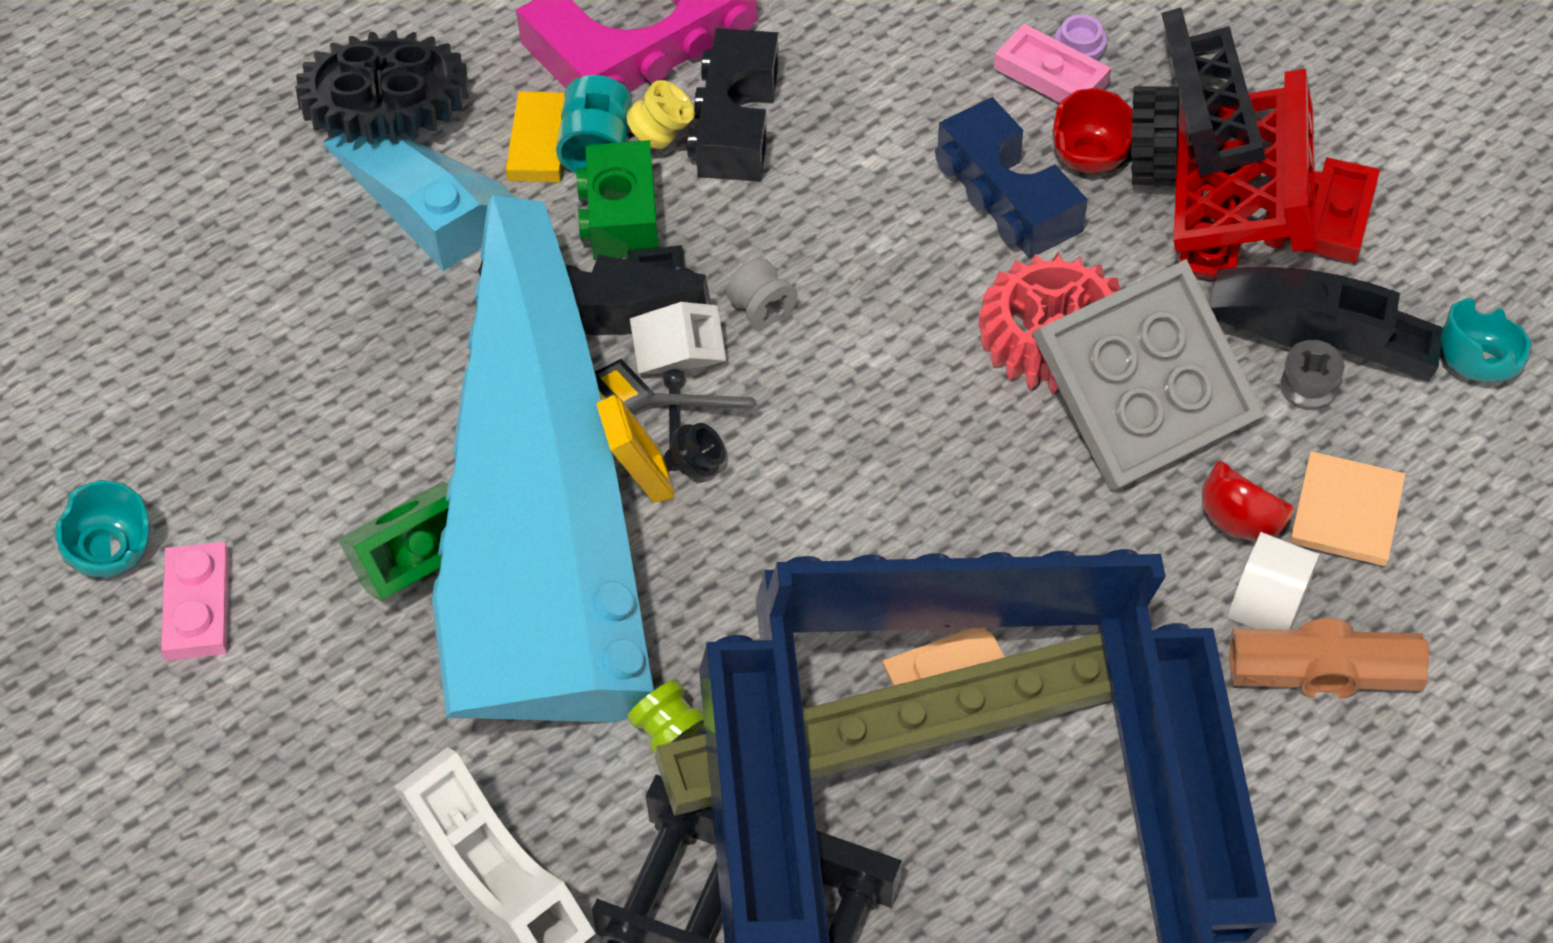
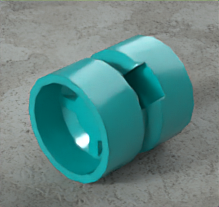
[556,75,632,174]

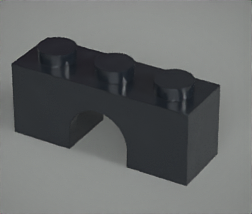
[687,28,779,182]

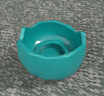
[1440,298,1532,382]
[55,479,150,578]

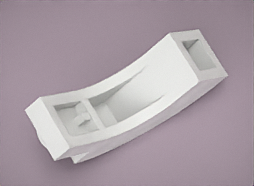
[394,747,596,943]

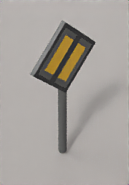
[595,359,756,412]

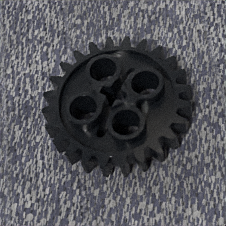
[295,30,469,145]

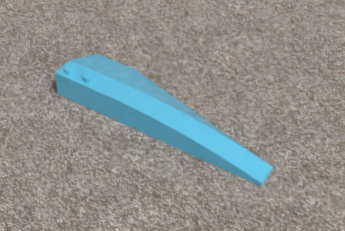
[432,194,654,722]

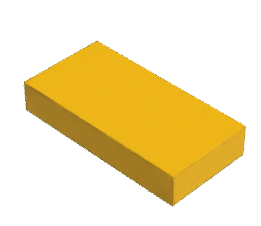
[506,91,565,182]
[596,395,675,503]

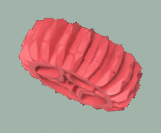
[978,252,1120,395]

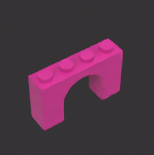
[516,0,757,92]

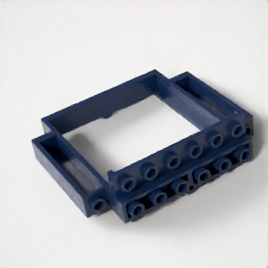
[699,549,1277,943]

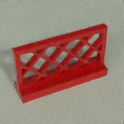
[1173,68,1316,252]

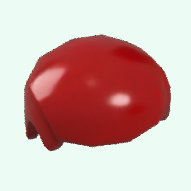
[1052,88,1132,174]
[1202,461,1294,542]

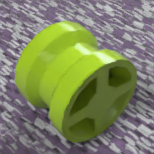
[627,679,704,754]

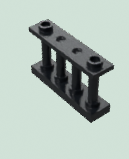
[592,774,902,943]

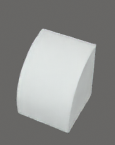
[630,302,726,374]
[1227,532,1320,630]

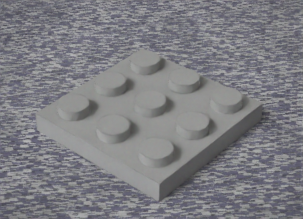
[1032,259,1265,491]

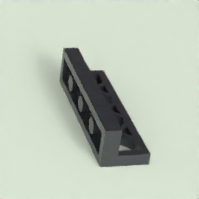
[1161,7,1266,177]

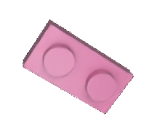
[993,24,1111,103]
[161,542,229,661]

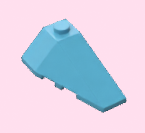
[323,133,516,271]

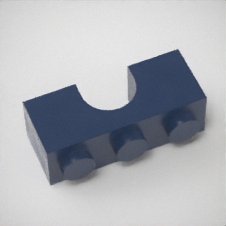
[935,97,1088,259]

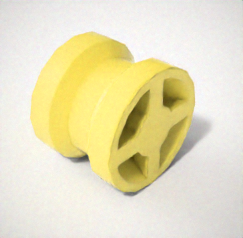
[626,80,695,149]

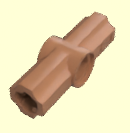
[1229,618,1429,698]

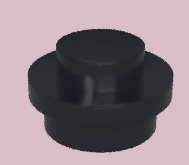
[671,423,726,480]

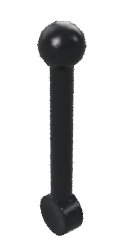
[663,369,686,471]

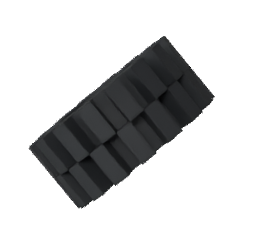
[1131,86,1179,185]

